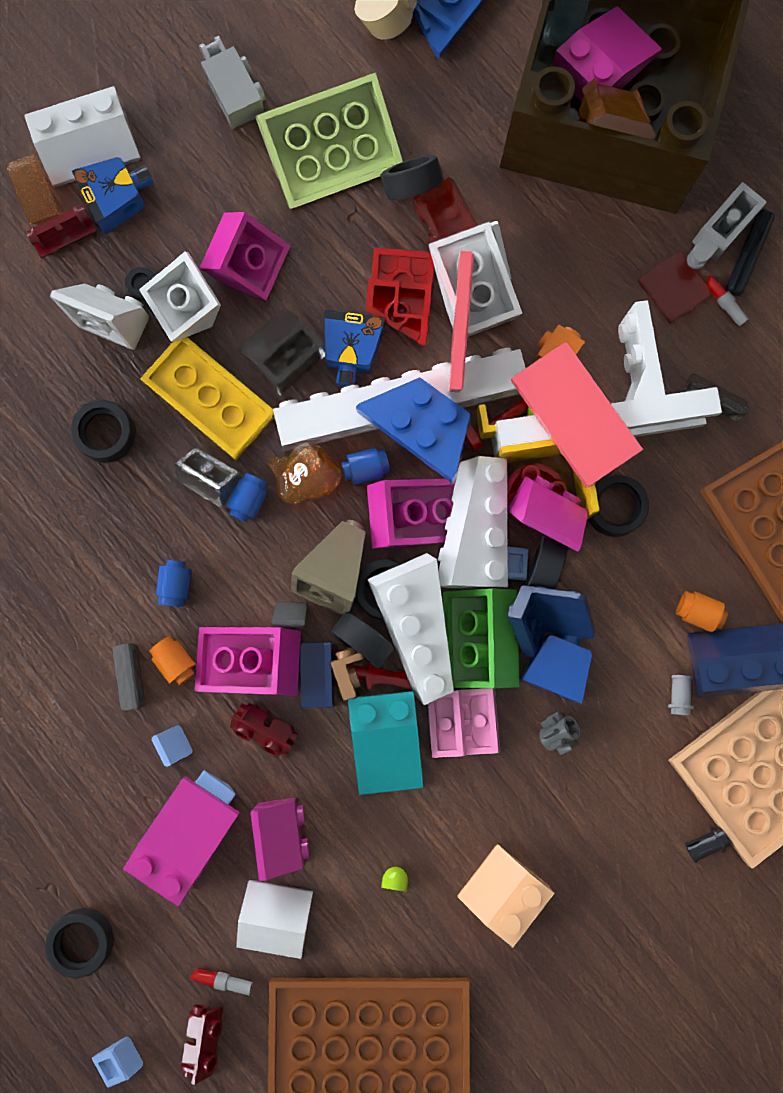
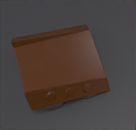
[578,77,656,140]

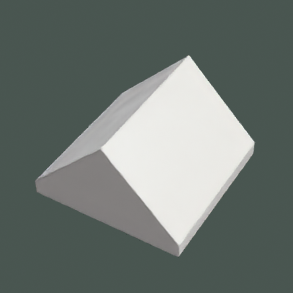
[139,251,221,342]
[237,880,313,959]

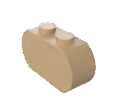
[354,0,417,40]

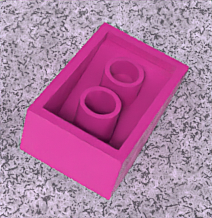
[552,6,662,101]
[367,479,456,549]
[195,627,301,696]
[123,776,240,906]

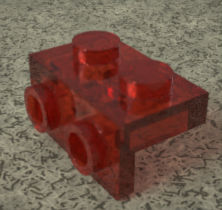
[413,177,478,243]

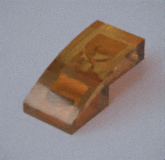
[6,153,60,224]

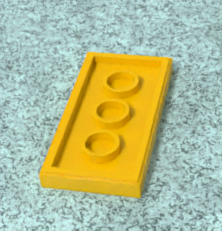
[140,337,275,460]

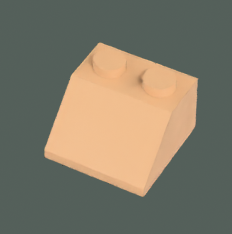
[457,844,554,947]

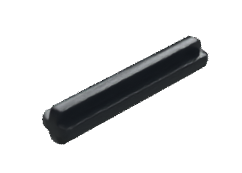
[726,209,775,297]

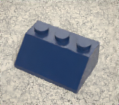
[687,624,783,698]

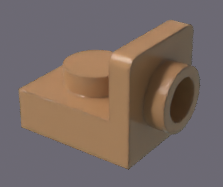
[331,647,364,700]

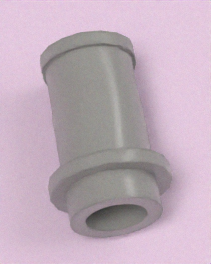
[668,675,694,716]

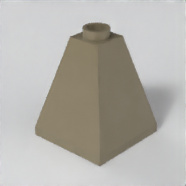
[291,520,366,616]

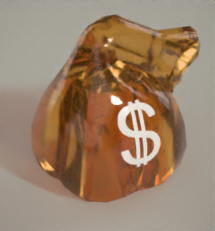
[268,443,342,503]

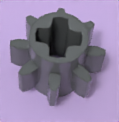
[539,711,580,755]

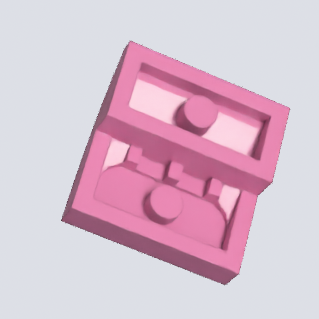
[428,688,501,758]

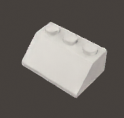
[24,86,141,188]

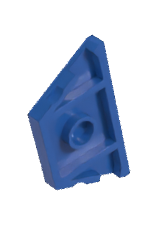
[413,0,486,59]
[356,377,470,484]

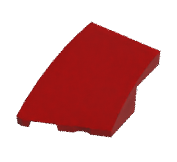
[366,248,435,345]

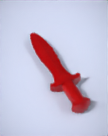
[348,663,412,691]

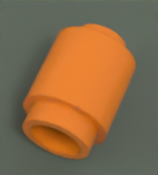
[676,591,728,632]
[149,636,196,685]

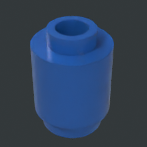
[341,448,390,486]
[226,473,269,523]
[155,560,192,607]

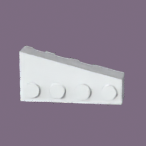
[438,456,508,589]
[368,553,454,705]

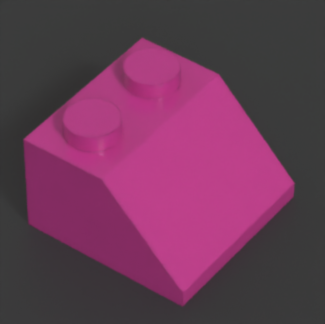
[199,212,290,301]
[507,475,588,552]
[251,797,310,881]

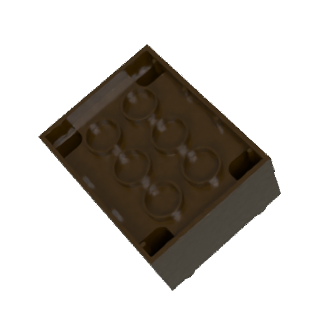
[499,0,750,214]

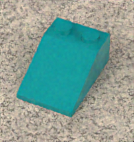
[348,690,423,795]

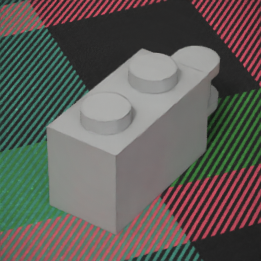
[199,36,266,130]
[687,182,767,269]

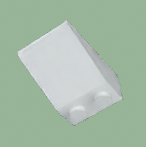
[429,222,522,337]
[50,284,150,350]

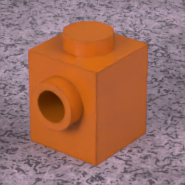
[534,324,585,363]

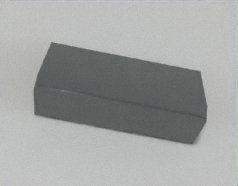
[113,643,145,711]

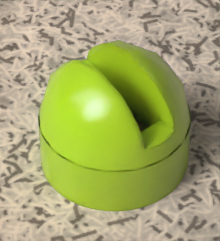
[381,867,408,892]

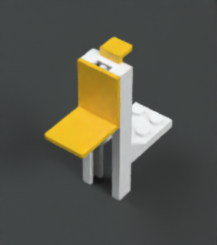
[476,300,722,519]

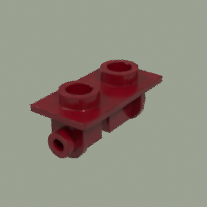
[26,204,97,259]
[230,703,299,758]
[181,1004,223,1085]

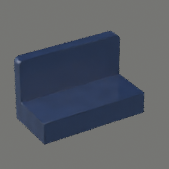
[300,642,334,708]

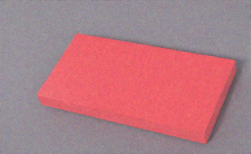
[448,251,474,393]
[511,342,643,488]

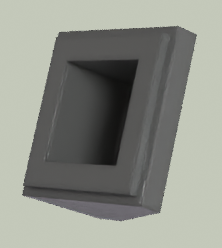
[272,602,308,628]

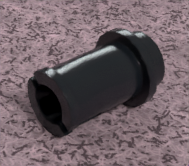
[685,827,730,863]

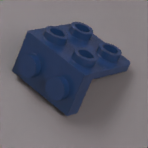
[508,585,596,657]

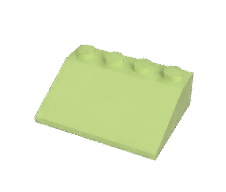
[255,73,403,209]

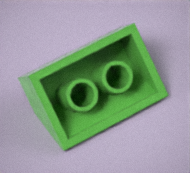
[443,588,519,688]

